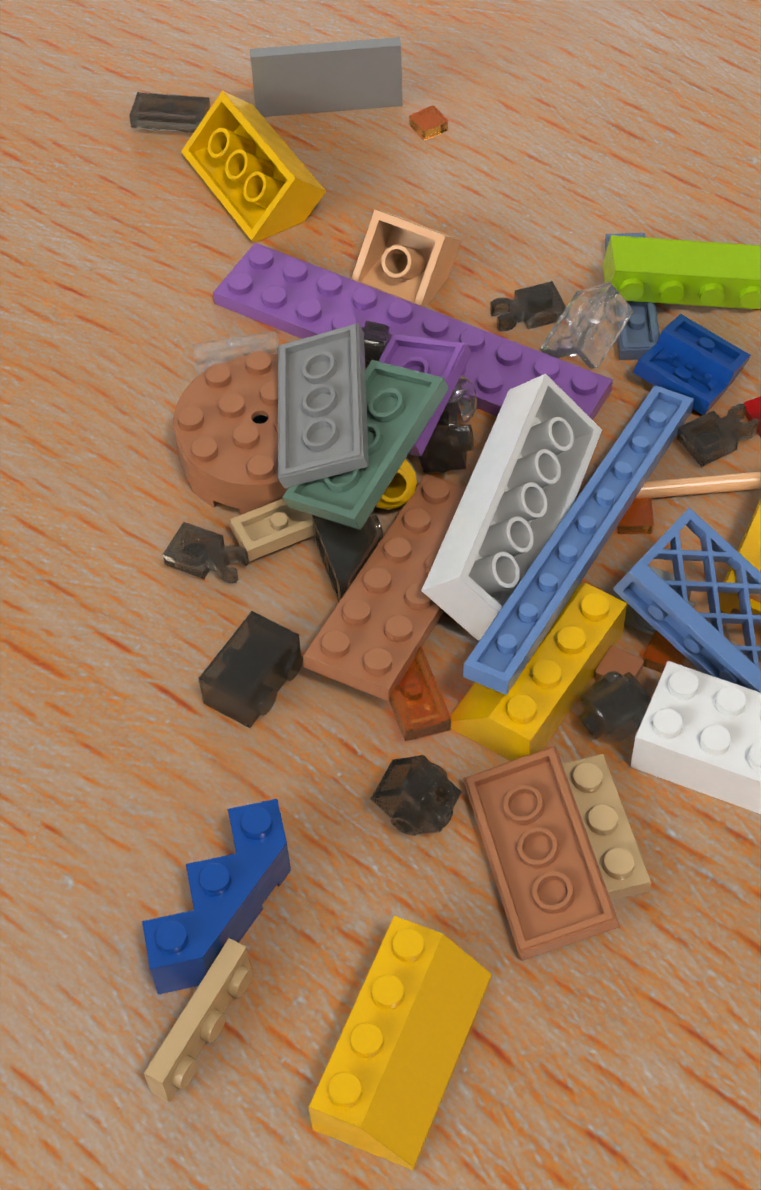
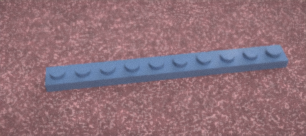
[463,385,694,695]

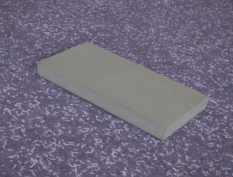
[250,37,403,117]
[278,323,369,488]

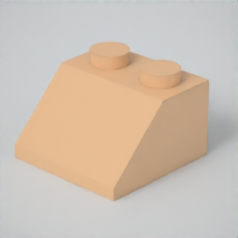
[351,210,461,308]

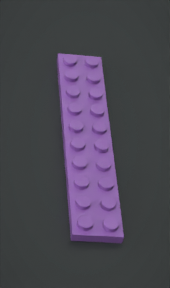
[213,243,613,420]

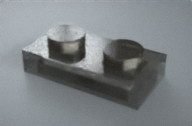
[129,92,211,133]

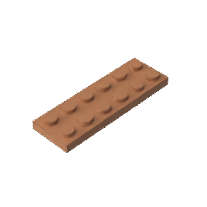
[303,474,466,701]

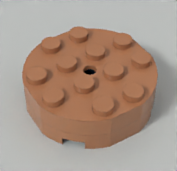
[173,351,289,515]

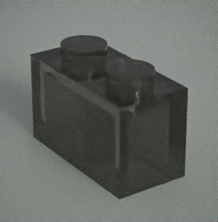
[198,611,303,728]

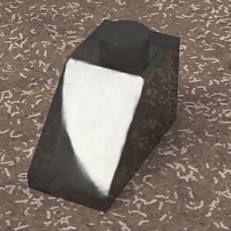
[312,515,383,602]

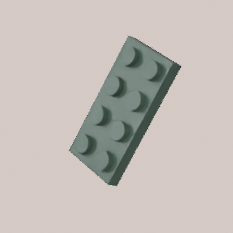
[282,360,449,530]

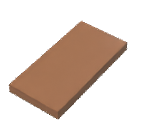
[463,745,620,961]

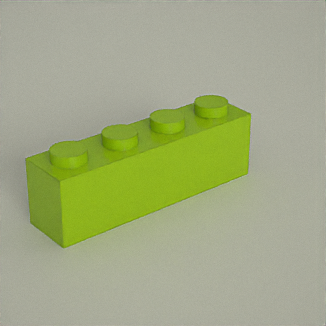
[602,235,761,310]

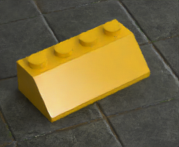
[181,91,326,242]
[446,583,627,761]
[309,916,492,1171]

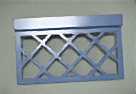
[613,508,761,693]

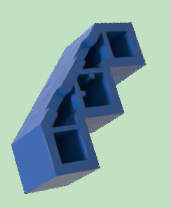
[142,799,291,995]

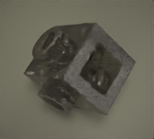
[412,402,474,473]
[370,755,462,836]

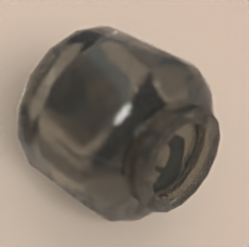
[578,671,651,742]

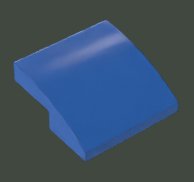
[633,314,751,416]

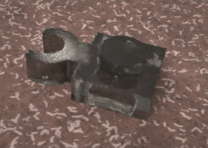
[490,281,567,332]
[677,404,759,467]
[163,522,249,583]

